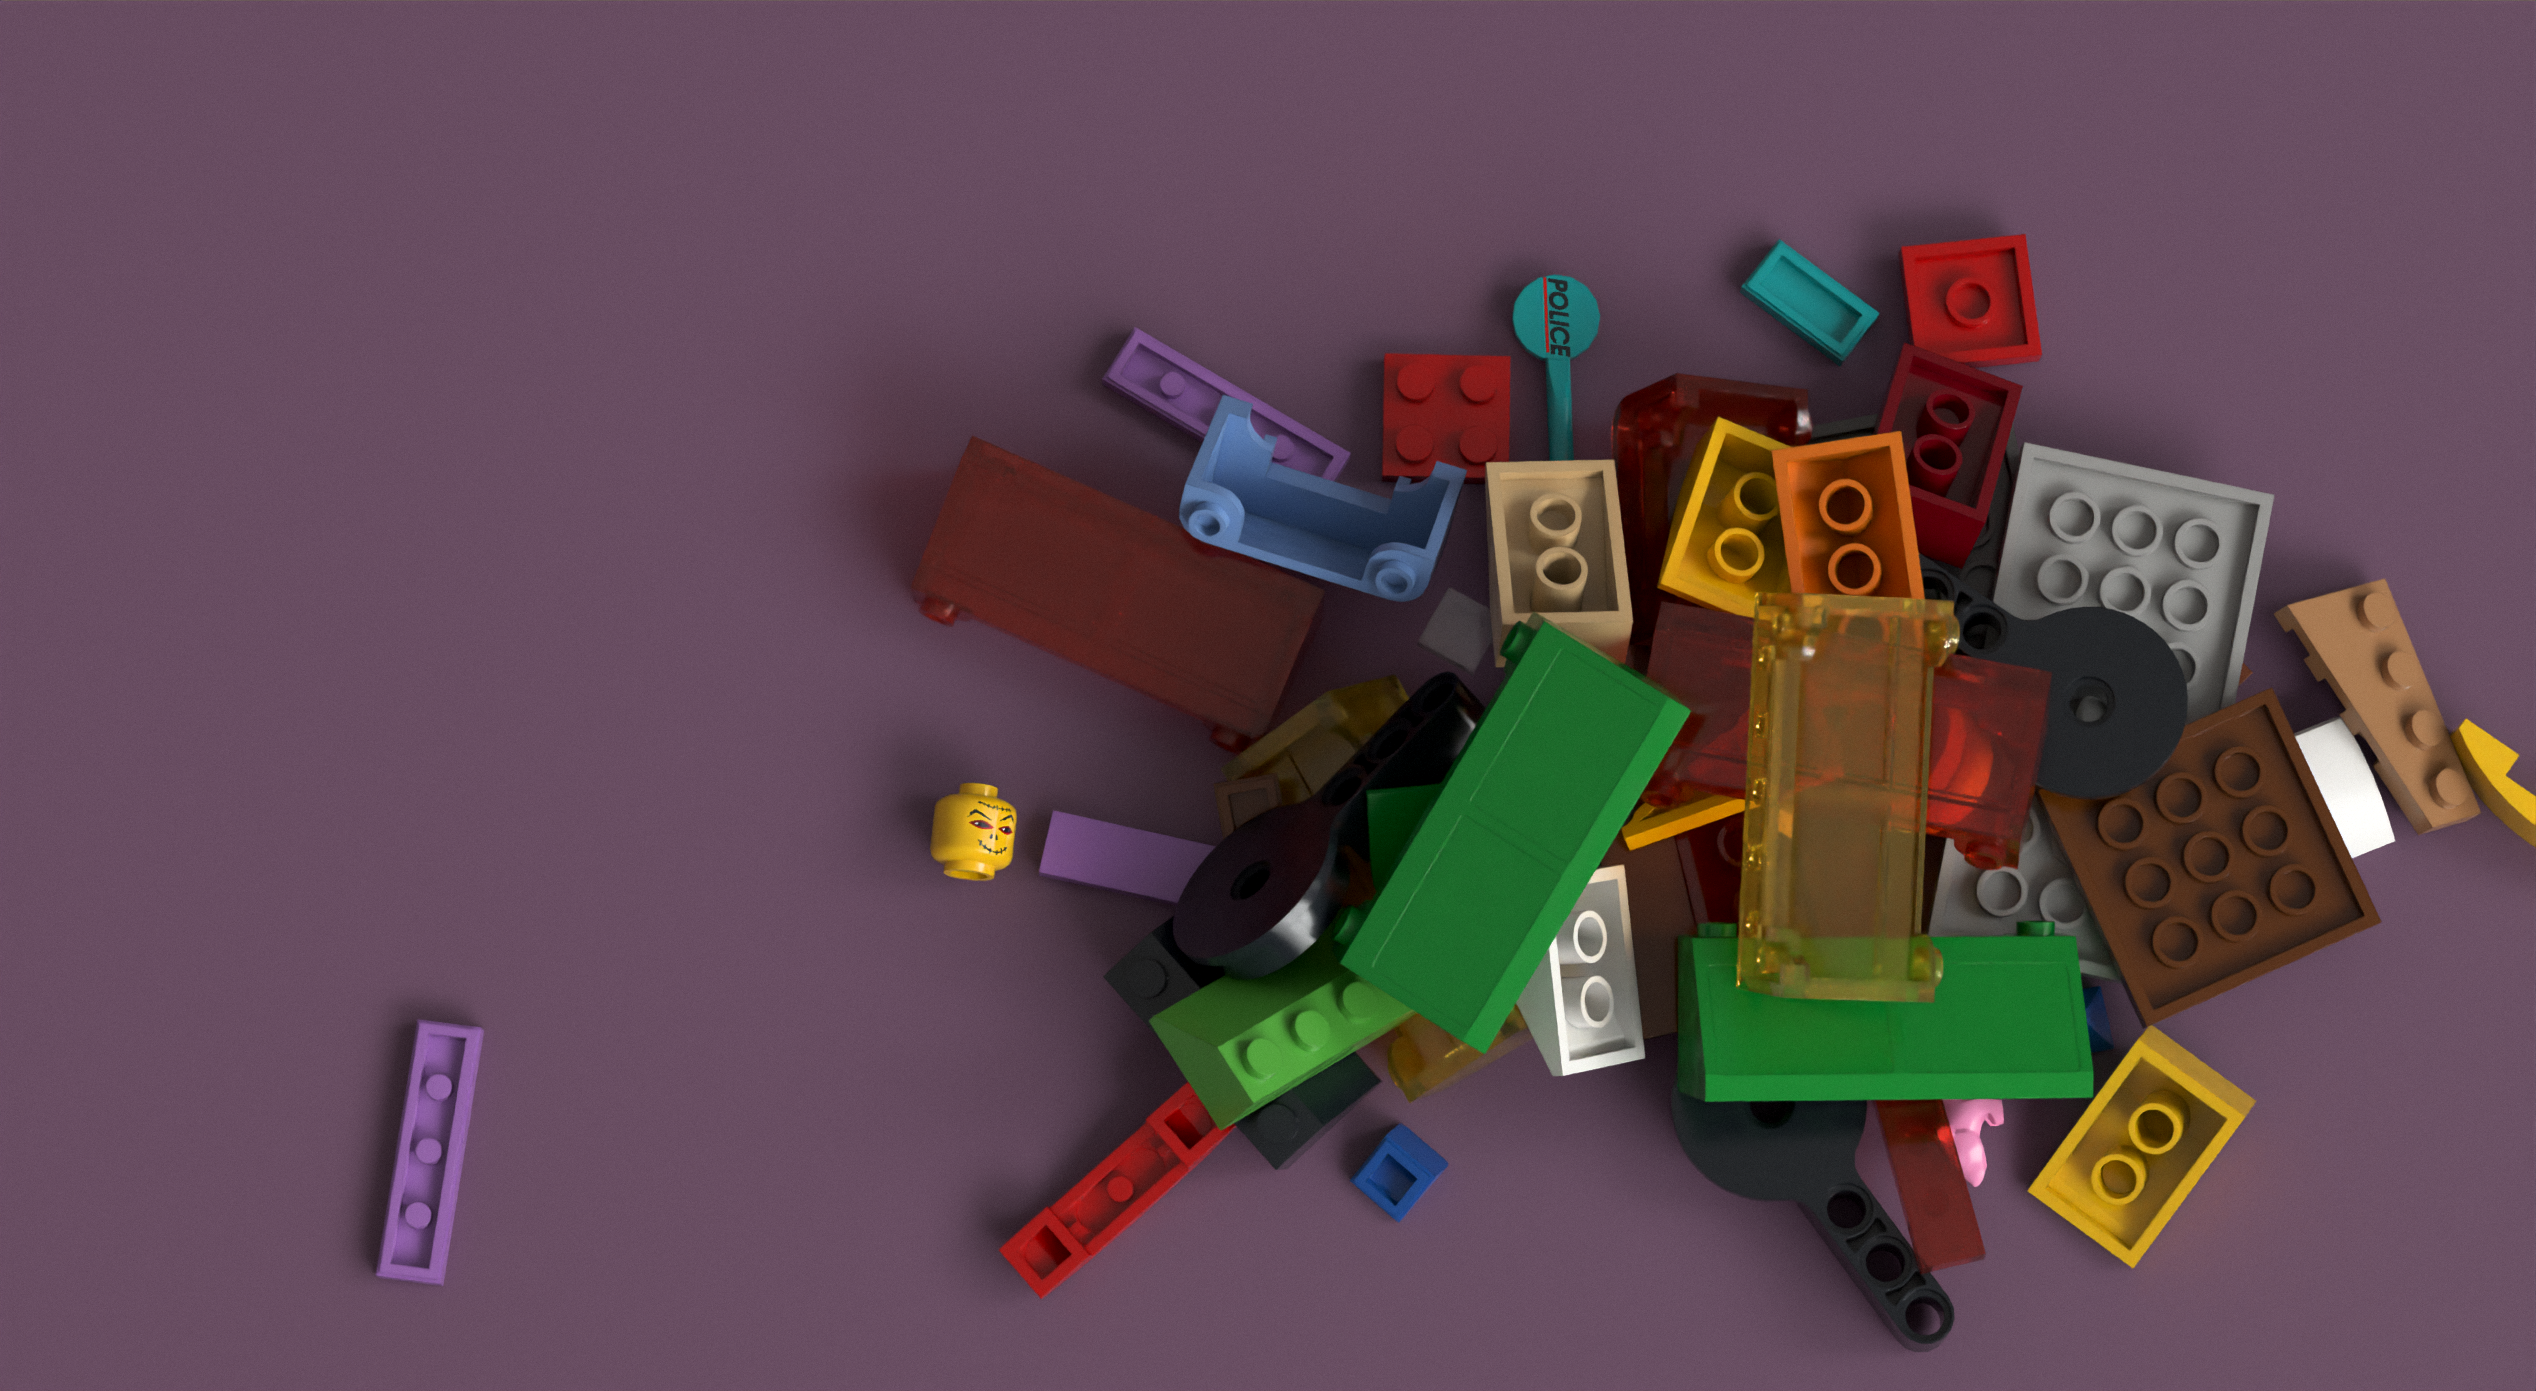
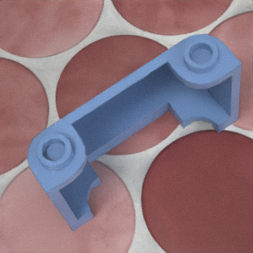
[1179,395,1467,602]

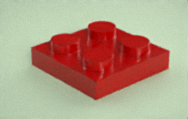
[1898,234,2042,368]
[1382,353,1511,484]

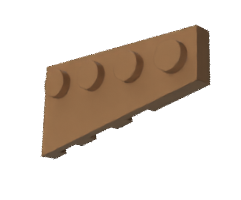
[2274,579,2481,835]

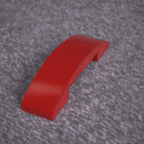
[998,1082,1237,1299]

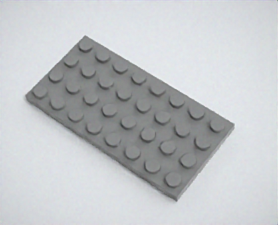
[1925,442,2274,984]

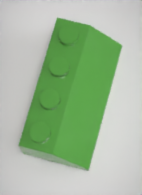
[1149,908,1417,1131]

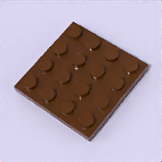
[2034,687,2382,1029]

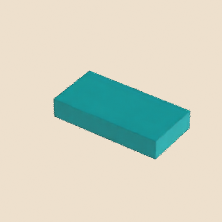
[1740,239,1880,367]

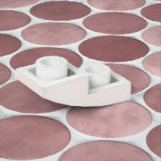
[2294,717,2395,858]

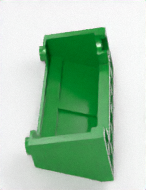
[1331,611,1692,1054]
[1678,920,2094,1102]

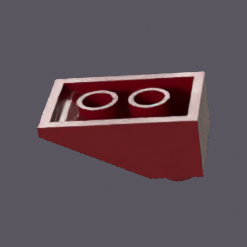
[1871,342,2023,569]

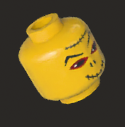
[930,783,1017,881]

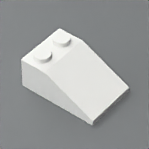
[1516,864,1645,1076]

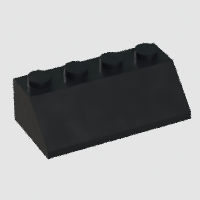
[1103,916,1383,1170]

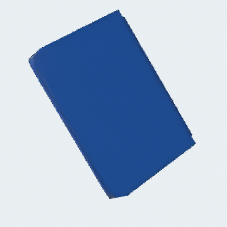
[1350,1123,1448,1223]

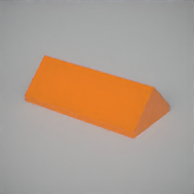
[1771,431,1938,708]

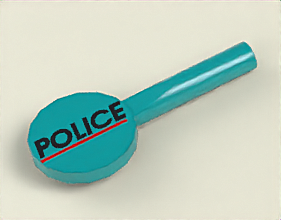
[1512,274,1600,461]

